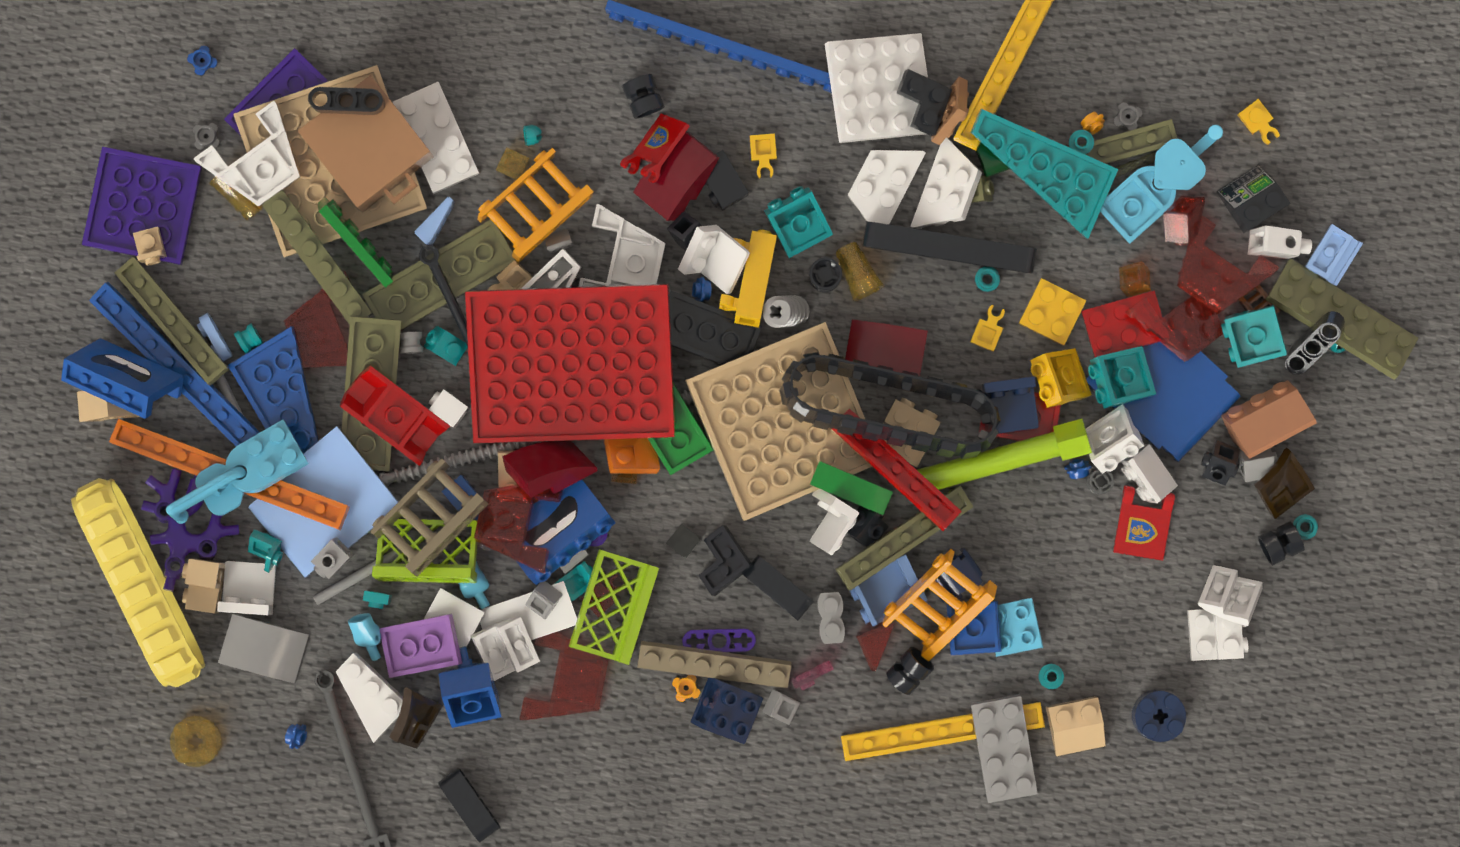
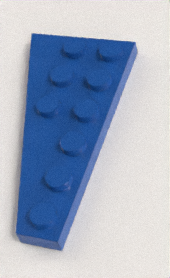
[228,326,319,454]

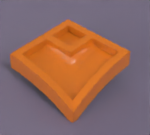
[604,438,660,474]

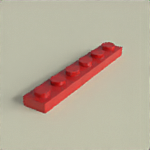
[831,408,962,531]

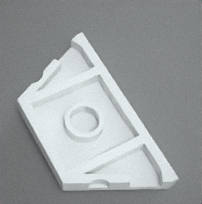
[910,138,982,230]
[848,150,926,224]

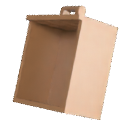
[298,75,434,212]

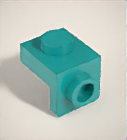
[424,326,468,366]
[248,529,283,573]
[554,561,598,602]

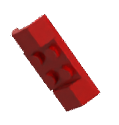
[340,366,450,466]

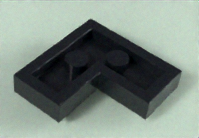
[897,69,952,136]
[698,525,753,596]

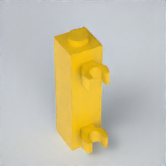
[719,230,777,328]

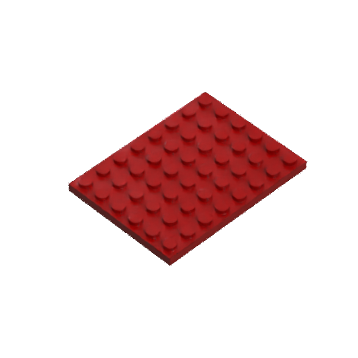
[465,284,676,443]

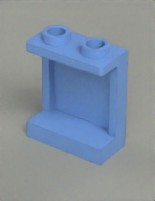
[849,555,927,627]

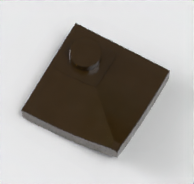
[1254,447,1315,519]
[389,687,443,749]

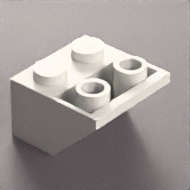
[1121,444,1178,503]

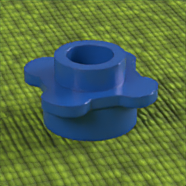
[187,46,217,76]
[692,277,712,302]
[1064,459,1091,479]
[285,724,307,749]

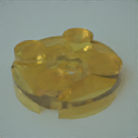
[170,716,222,767]

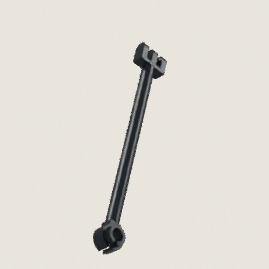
[419,245,468,346]

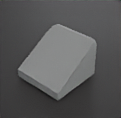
[545,229,573,253]
[525,581,562,619]
[762,689,800,725]

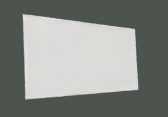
[480,581,577,640]

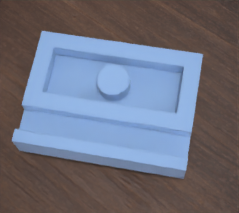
[1304,224,1363,286]

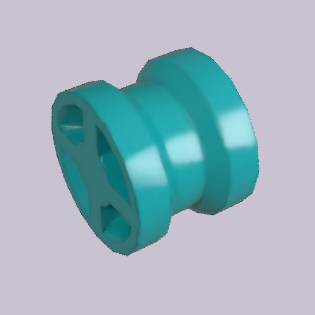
[234,323,264,354]

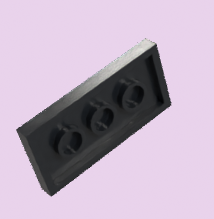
[669,290,762,365]

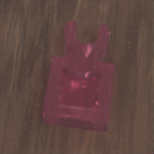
[791,660,834,691]

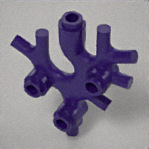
[141,469,239,592]

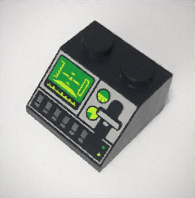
[1217,165,1290,234]

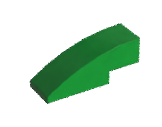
[810,461,893,515]

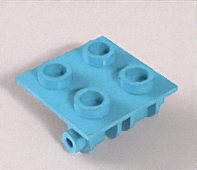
[995,598,1043,657]

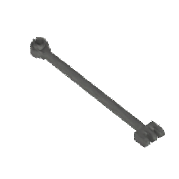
[314,670,392,847]

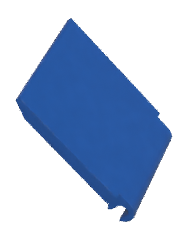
[1086,316,1241,462]

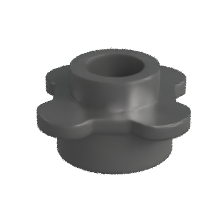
[1114,102,1142,131]
[193,123,220,150]

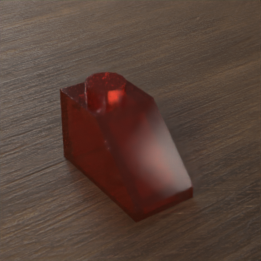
[1163,196,1205,245]

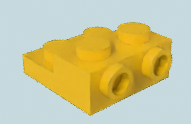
[1030,348,1092,408]

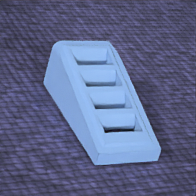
[414,197,455,245]

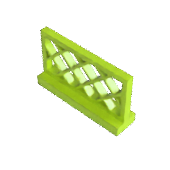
[372,519,479,583]
[569,549,659,665]

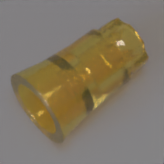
[209,165,264,221]
[836,242,885,302]

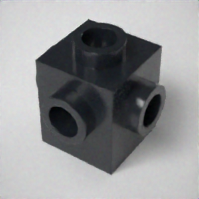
[1201,440,1240,486]
[847,506,889,547]

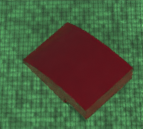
[633,131,719,221]
[845,319,928,377]
[502,441,598,498]

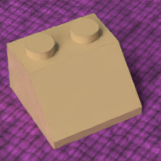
[1046,696,1106,756]

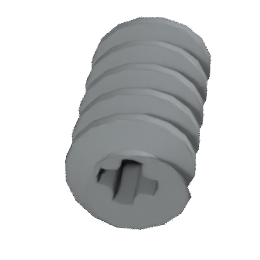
[762,295,810,328]

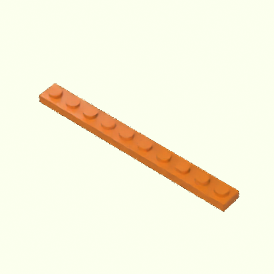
[109,419,350,530]

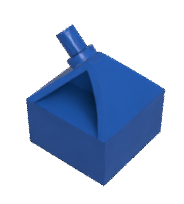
[439,646,502,728]

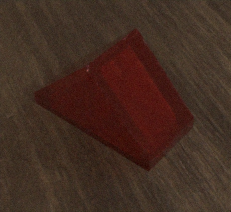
[856,623,894,672]

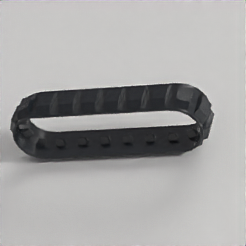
[779,352,1001,459]

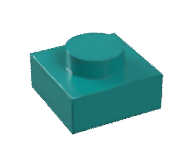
[363,590,392,609]

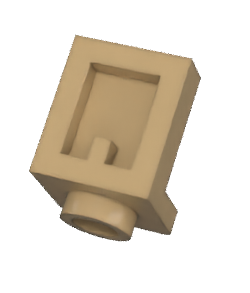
[133,227,167,266]

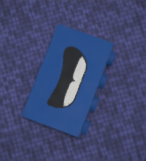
[61,338,184,419]
[496,479,615,585]

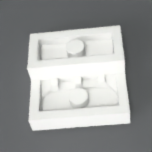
[1198,565,1263,626]
[424,588,485,648]
[471,616,540,681]

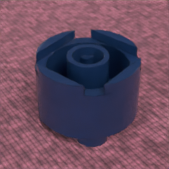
[935,548,983,603]
[1132,690,1186,742]

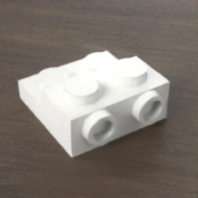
[1086,404,1144,474]
[1187,609,1248,661]

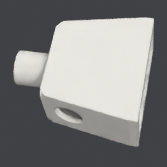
[1248,226,1312,259]

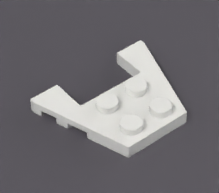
[193,101,300,206]
[579,204,666,287]

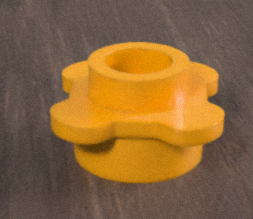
[1080,112,1105,135]
[672,675,700,702]

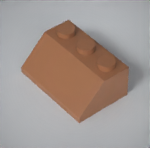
[1221,380,1317,458]

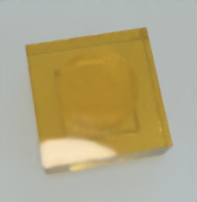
[496,147,530,180]

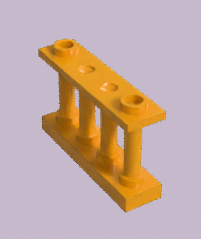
[477,148,594,263]
[882,549,997,661]

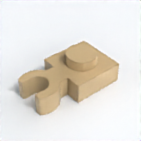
[488,260,533,290]

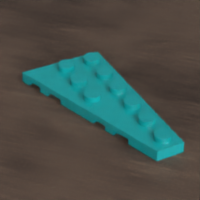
[970,109,1118,239]

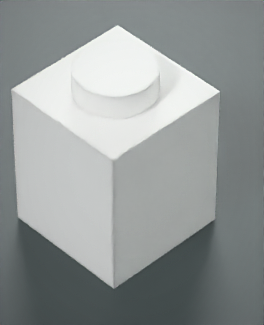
[429,389,470,428]

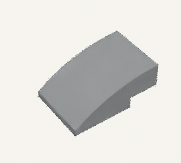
[218,614,309,683]

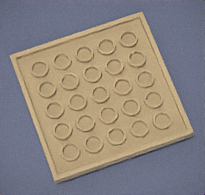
[233,65,427,258]
[685,322,872,521]

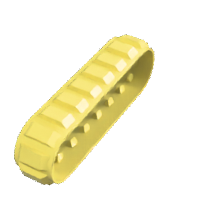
[71,478,205,687]

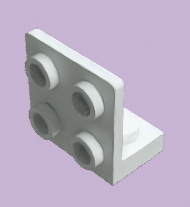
[678,225,750,294]
[810,489,859,555]
[217,561,276,615]

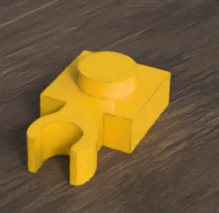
[1238,99,1280,145]
[750,133,777,179]
[970,305,1005,352]

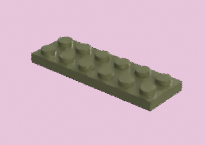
[362,219,517,331]
[1265,258,1418,380]
[342,316,401,471]

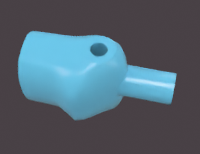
[458,561,490,610]
[348,613,381,661]

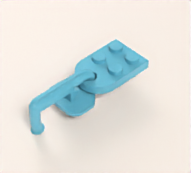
[1100,125,1223,244]
[166,420,309,524]

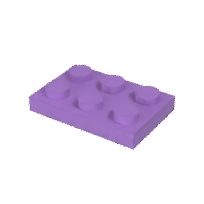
[379,614,462,678]

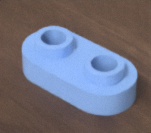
[197,313,233,361]

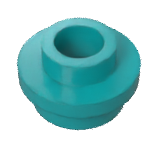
[1069,130,1094,155]
[975,266,1000,292]
[1293,514,1318,540]
[1038,664,1064,689]

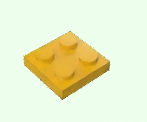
[1018,278,1087,346]

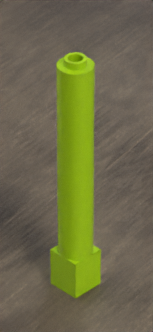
[917,419,1092,490]

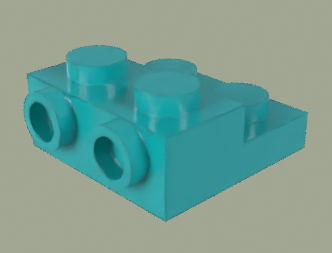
[764,186,833,258]
[1221,305,1288,368]
[1088,346,1156,409]

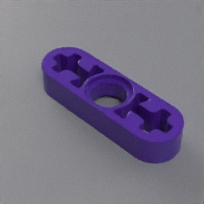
[682,629,756,652]

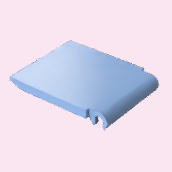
[248,426,398,578]

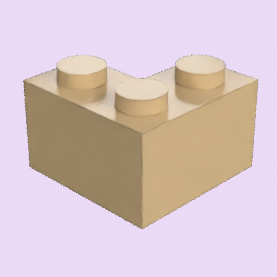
[77,391,140,422]
[182,559,226,614]

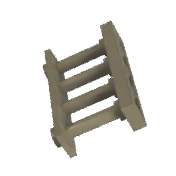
[370,459,488,577]

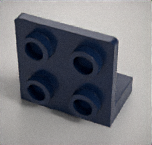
[982,376,1039,434]
[690,678,763,744]

